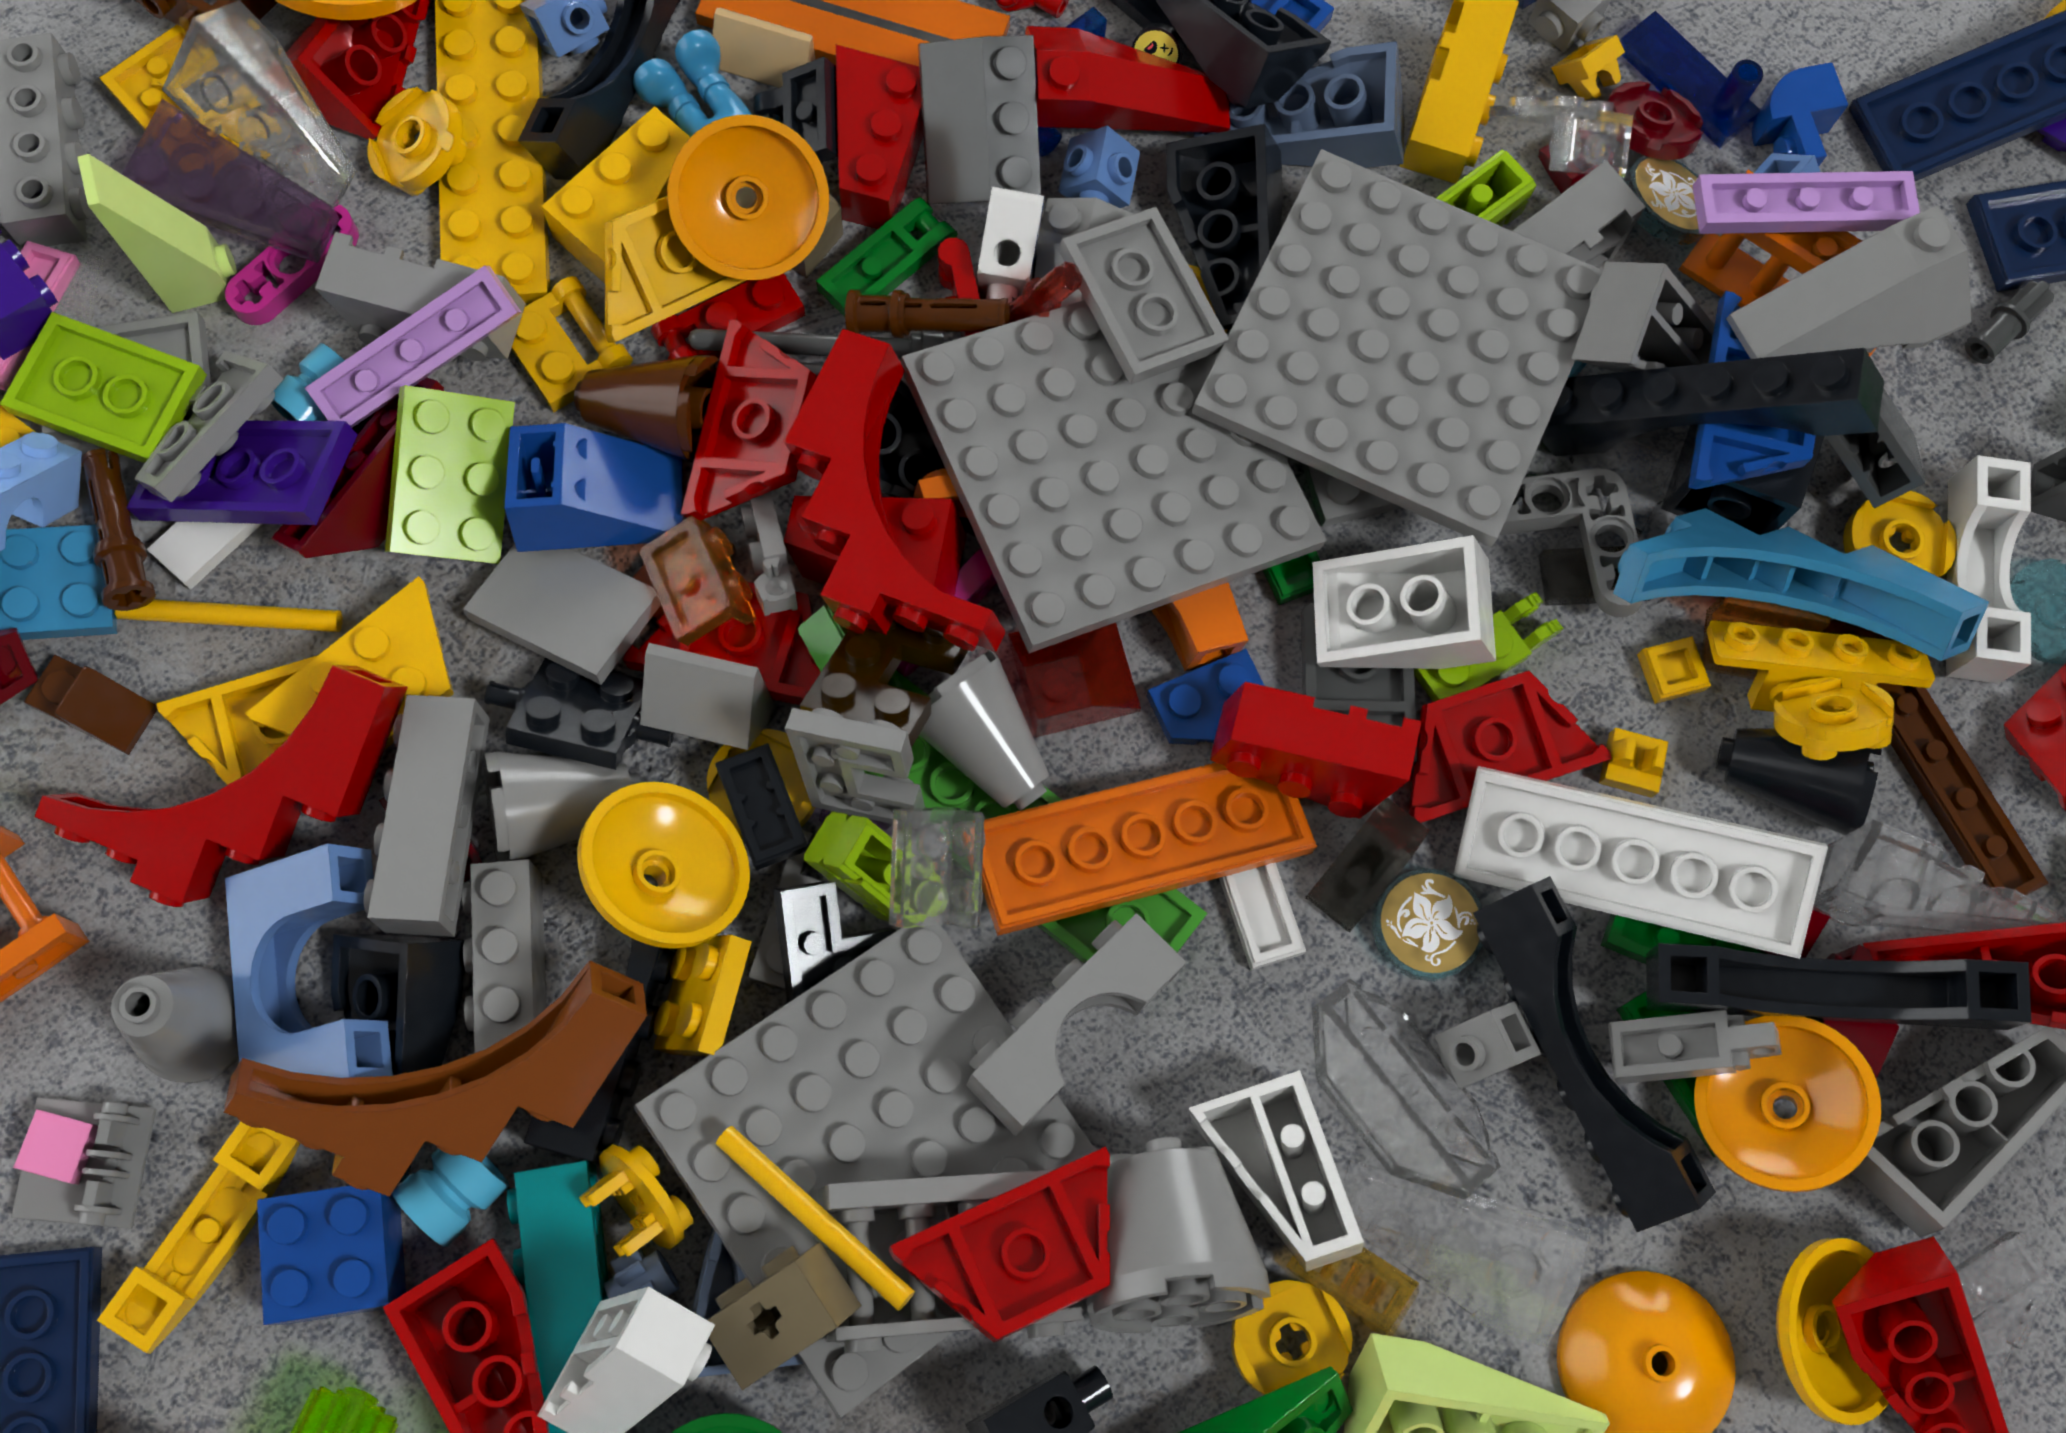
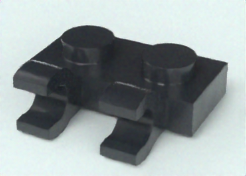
[753,57,838,163]

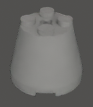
[1086,1137,1271,1333]

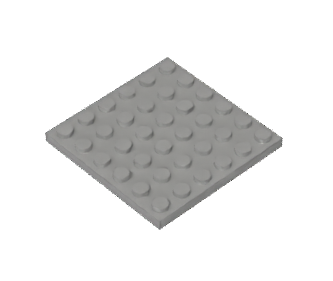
[1191,149,1603,547]
[901,268,1327,653]
[634,909,1096,1418]

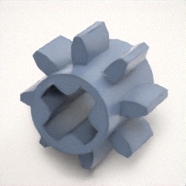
[604,1249,680,1298]

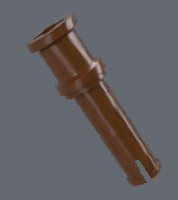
[845,290,1010,338]
[81,448,156,611]

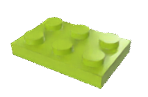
[0,312,207,463]
[385,385,515,564]

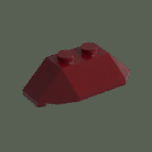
[271,377,444,558]

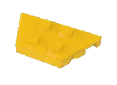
[605,196,746,343]
[245,576,454,750]
[156,655,318,785]

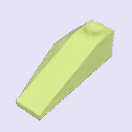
[77,154,237,313]

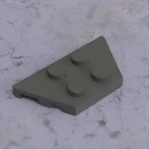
[1301,601,1418,767]

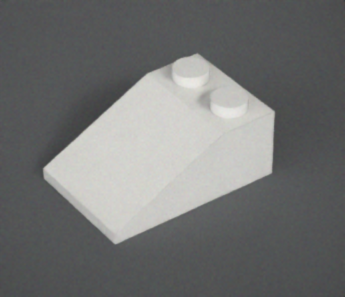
[1312,535,1496,669]

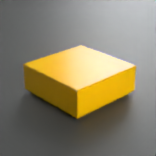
[1637,636,1711,704]

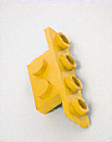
[1706,620,1935,712]

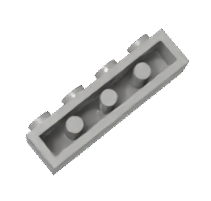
[0,33,92,248]
[364,695,490,937]
[462,859,546,1056]

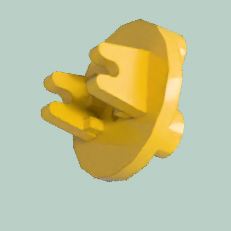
[579,1144,693,1257]

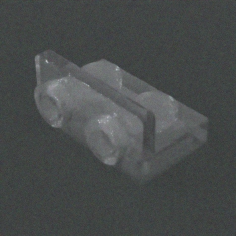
[889,807,985,929]

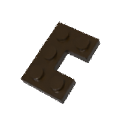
[800,620,968,748]

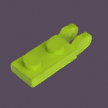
[1414,592,1564,702]

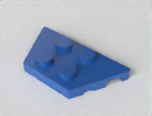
[1688,291,1816,489]

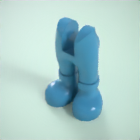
[633,29,752,137]

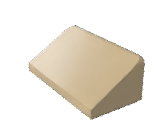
[713,8,815,88]

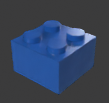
[257,1185,406,1325]

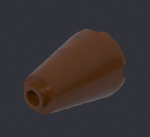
[574,355,719,462]

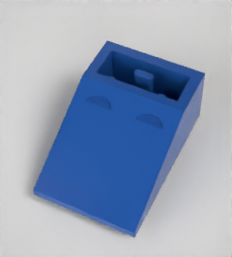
[504,423,683,552]

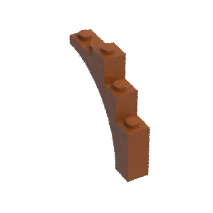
[223,960,647,1197]

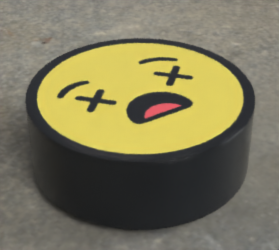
[1132,23,1184,64]

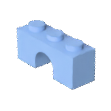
[0,431,82,551]

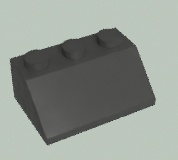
[918,35,1041,205]

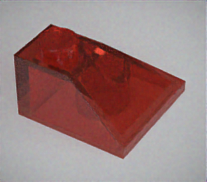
[1008,622,1141,737]

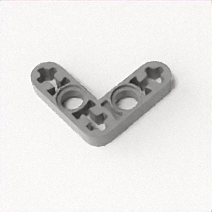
[1500,468,1643,617]

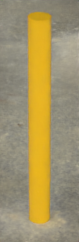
[115,599,343,632]
[715,1126,915,1311]

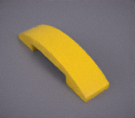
[96,1121,300,1354]

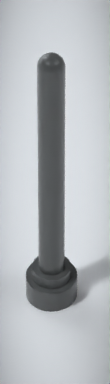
[688,329,944,359]

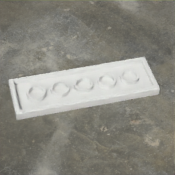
[1453,766,1828,959]

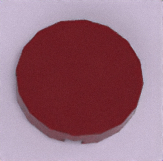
[1602,81,1703,161]

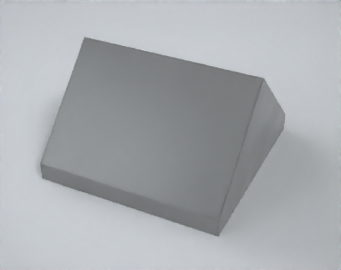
[640,643,776,750]

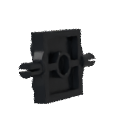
[484,658,675,770]

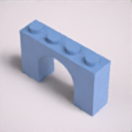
[225,843,393,1078]

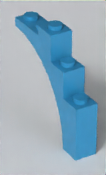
[1613,508,1989,661]

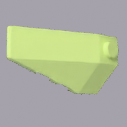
[1344,1333,1610,1433]

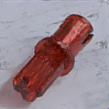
[1009,261,1082,323]

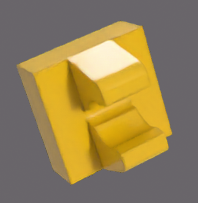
[1551,34,1625,101]
[1599,727,1668,798]

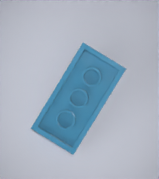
[0,525,117,640]

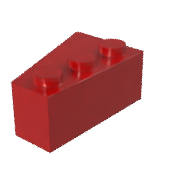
[835,44,923,229]
[1210,682,1422,819]

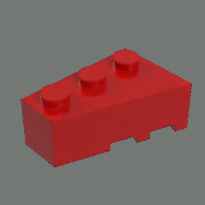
[783,496,966,596]

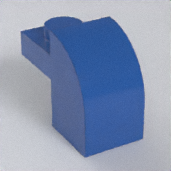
[1752,62,1848,166]

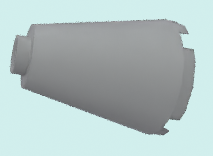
[919,650,1049,811]
[483,751,641,862]
[111,967,239,1083]

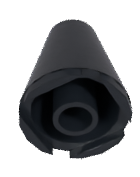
[1716,728,1882,838]

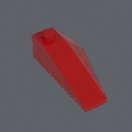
[266,0,430,139]
[1025,26,1230,133]
[1832,1236,2009,1433]

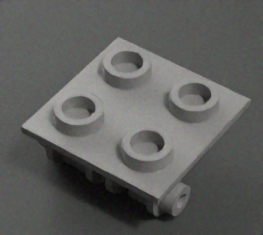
[11,1098,157,1229]

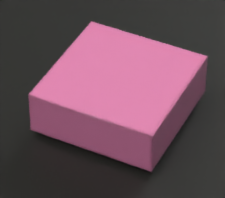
[13,1109,98,1185]

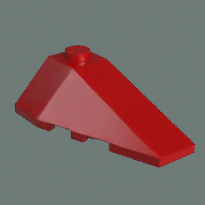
[1863,922,2066,1030]
[383,1238,550,1433]

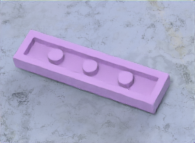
[1693,171,1920,234]
[305,265,522,427]

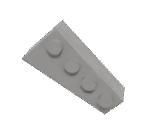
[1851,1026,2066,1238]

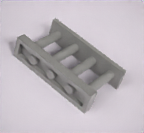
[819,1169,1083,1354]

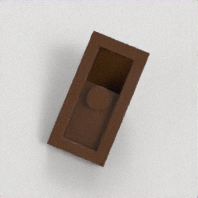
[24,655,158,755]

